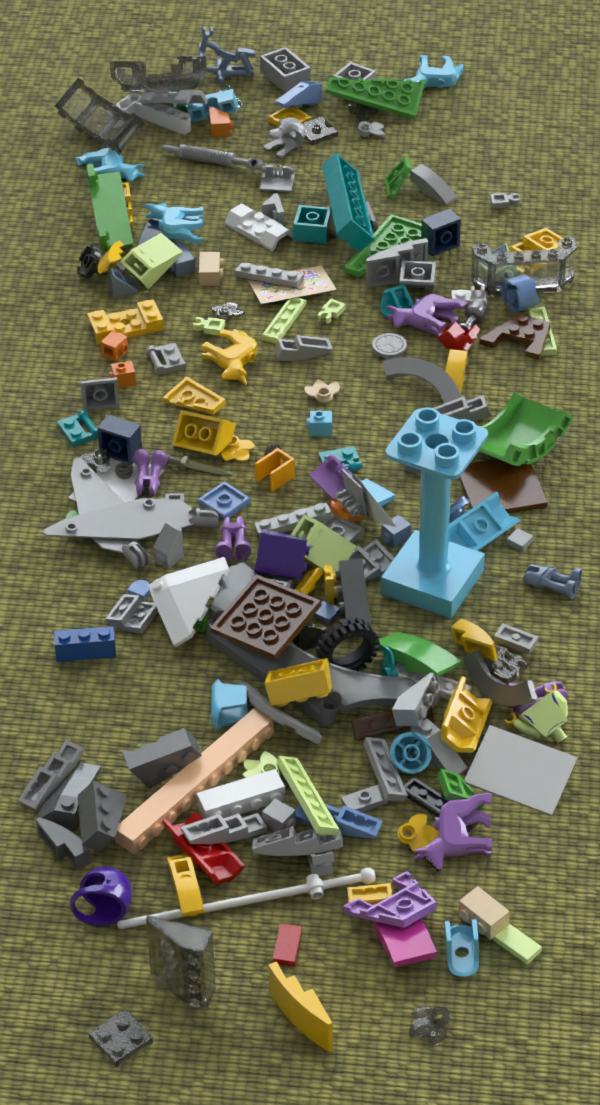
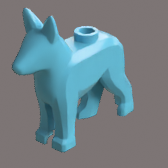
[403,55,463,89]
[76,148,145,186]
[145,203,204,244]

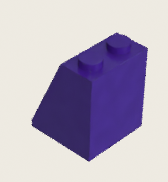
[254,529,310,579]

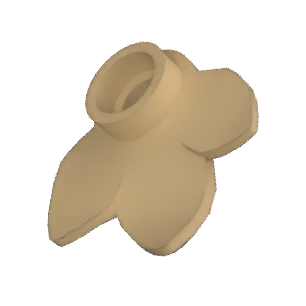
[304,379,340,403]

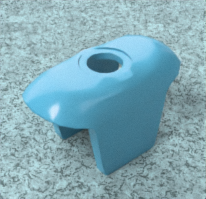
[211,679,248,732]
[445,919,479,977]

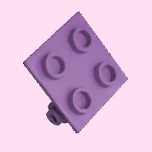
[309,454,353,501]

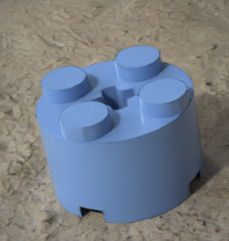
[501,274,539,313]

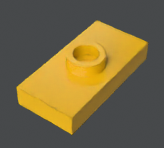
[294,567,324,595]
[347,883,392,905]

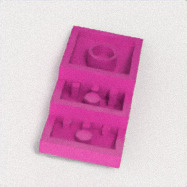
[371,918,437,968]

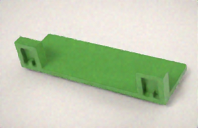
[87,164,134,250]

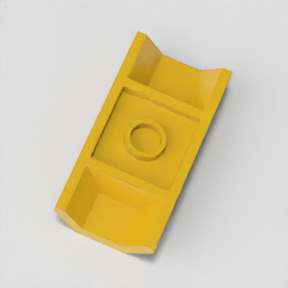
[441,676,492,752]

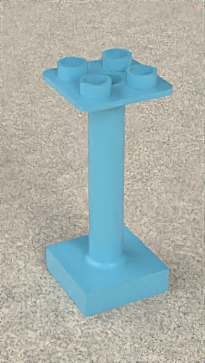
[381,408,488,619]

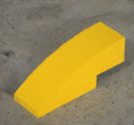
[441,349,468,399]
[451,619,498,661]

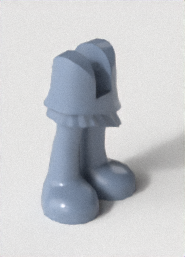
[523,564,583,599]

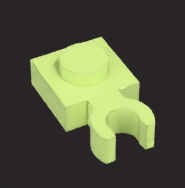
[318,299,346,324]
[193,317,225,335]

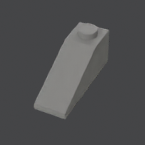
[411,718,468,775]

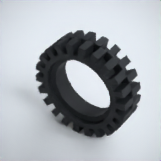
[315,617,380,671]

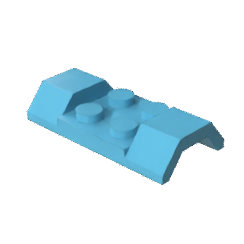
[449,492,520,551]

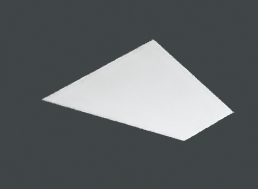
[349,474,396,526]

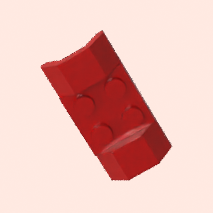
[162,812,245,885]

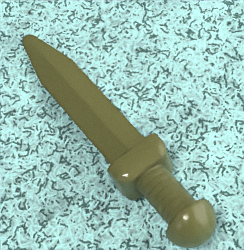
[166,454,233,475]

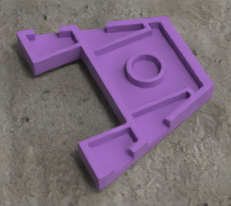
[343,871,437,928]

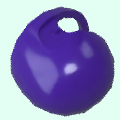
[70,866,132,926]

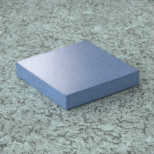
[198,481,251,521]

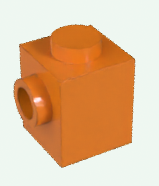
[101,331,129,361]
[109,361,136,388]

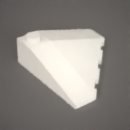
[149,557,230,647]

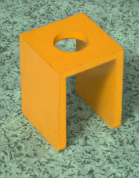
[255,448,295,492]

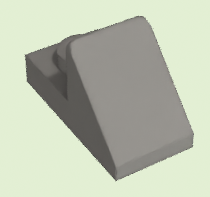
[262,193,285,226]
[307,850,335,876]

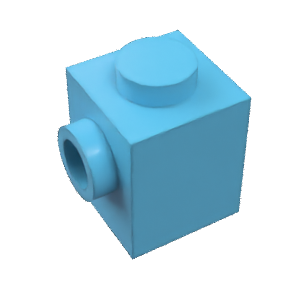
[306,410,332,437]

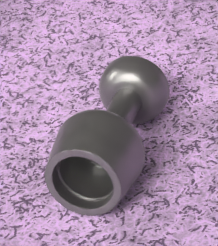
[459,300,488,331]

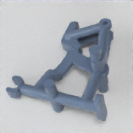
[192,26,256,84]

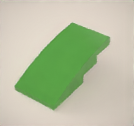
[379,632,462,677]

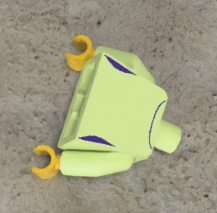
[505,683,568,744]

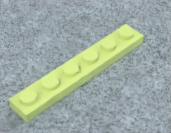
[276,756,339,836]

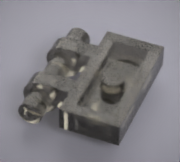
[483,645,530,684]

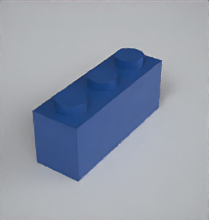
[54,626,116,662]

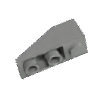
[392,673,439,726]

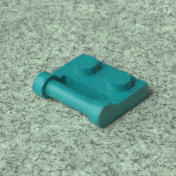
[57,410,98,447]

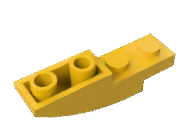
[167,854,204,917]

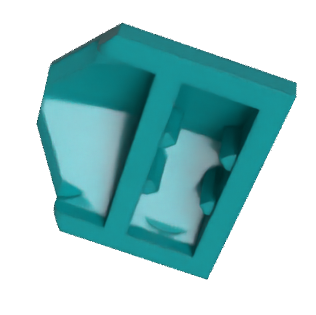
[380,284,414,317]

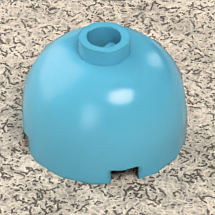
[389,732,432,774]

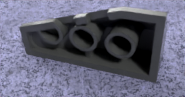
[37,762,101,831]

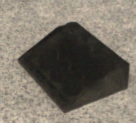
[146,915,216,1009]

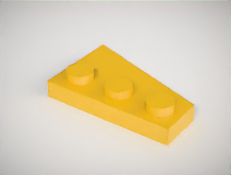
[162,376,226,415]

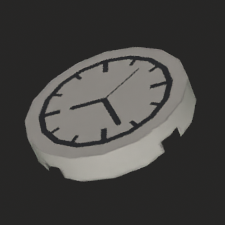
[372,333,407,360]

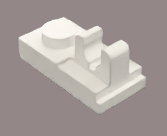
[451,286,487,306]

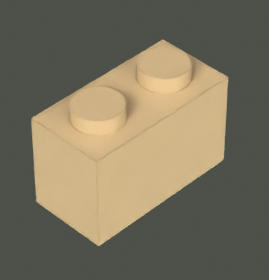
[199,252,224,286]
[459,886,510,940]

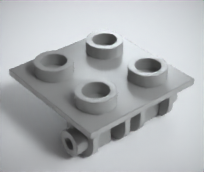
[259,165,295,192]
[336,469,367,518]

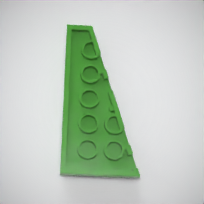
[325,77,425,120]

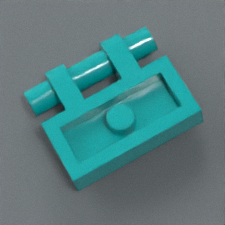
[319,446,363,472]

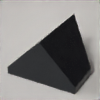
[292,624,326,651]

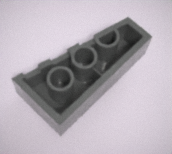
[335,559,371,637]

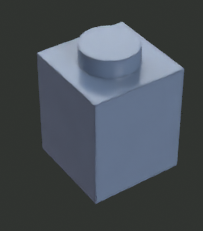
[381,515,411,548]

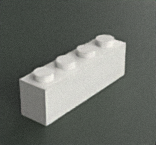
[197,769,285,819]

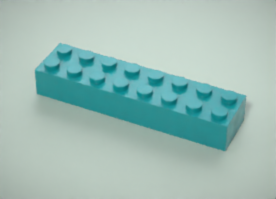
[322,153,374,252]

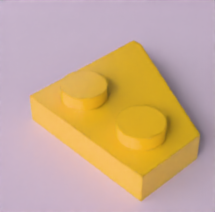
[324,565,338,605]

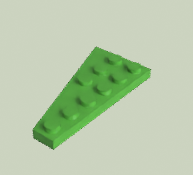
[344,214,422,277]

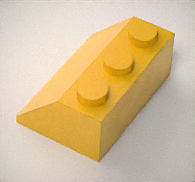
[172,410,236,456]
[265,658,332,707]

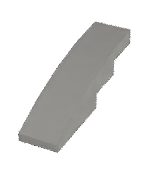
[18,740,85,810]
[181,813,267,844]

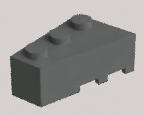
[122,728,202,789]
[78,781,127,852]

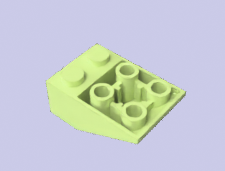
[120,233,184,289]
[291,514,356,573]

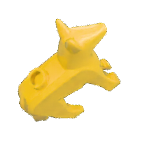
[201,329,257,385]

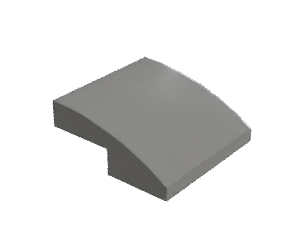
[348,540,394,581]
[105,594,159,634]

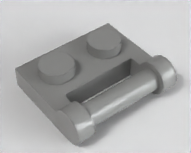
[145,343,186,375]

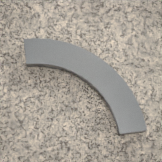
[383,357,462,404]
[237,680,322,744]

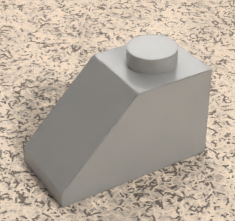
[153,521,184,569]

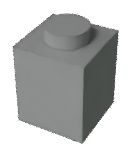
[262,799,297,832]

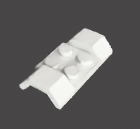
[224,203,294,251]

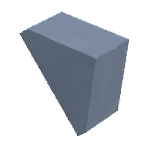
[108,267,139,298]

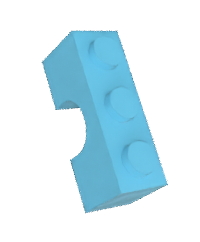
[188,89,237,123]

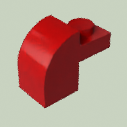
[437,321,480,351]

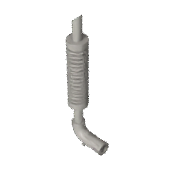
[162,144,264,171]

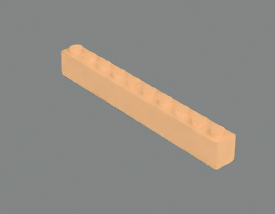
[115,708,274,854]

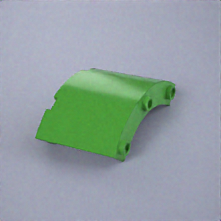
[479,392,574,466]

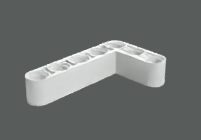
[107,93,191,134]

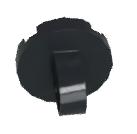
[77,245,108,279]

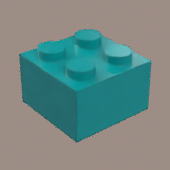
[293,205,332,243]

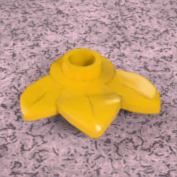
[221,435,255,462]
[397,814,439,852]

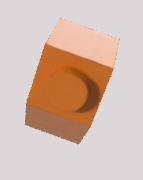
[209,107,233,137]

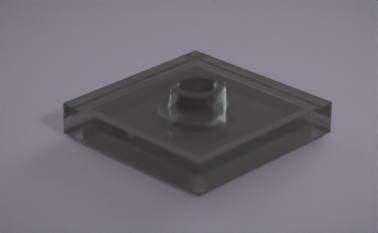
[302,116,338,146]

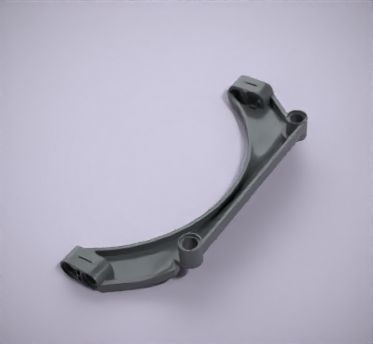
[205,562,417,727]

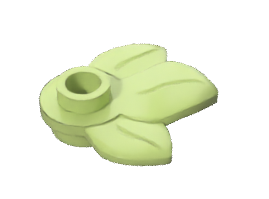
[243,751,280,778]

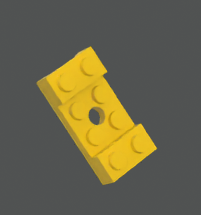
[87,299,164,344]

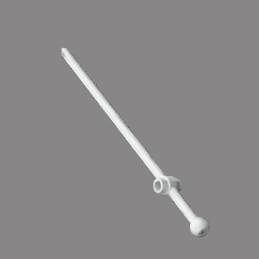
[117,868,375,929]

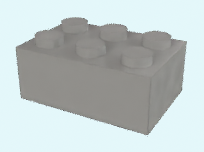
[260,47,311,93]

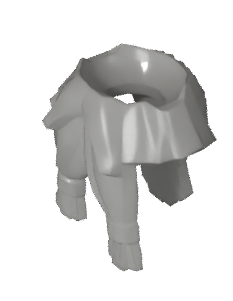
[263,117,306,158]

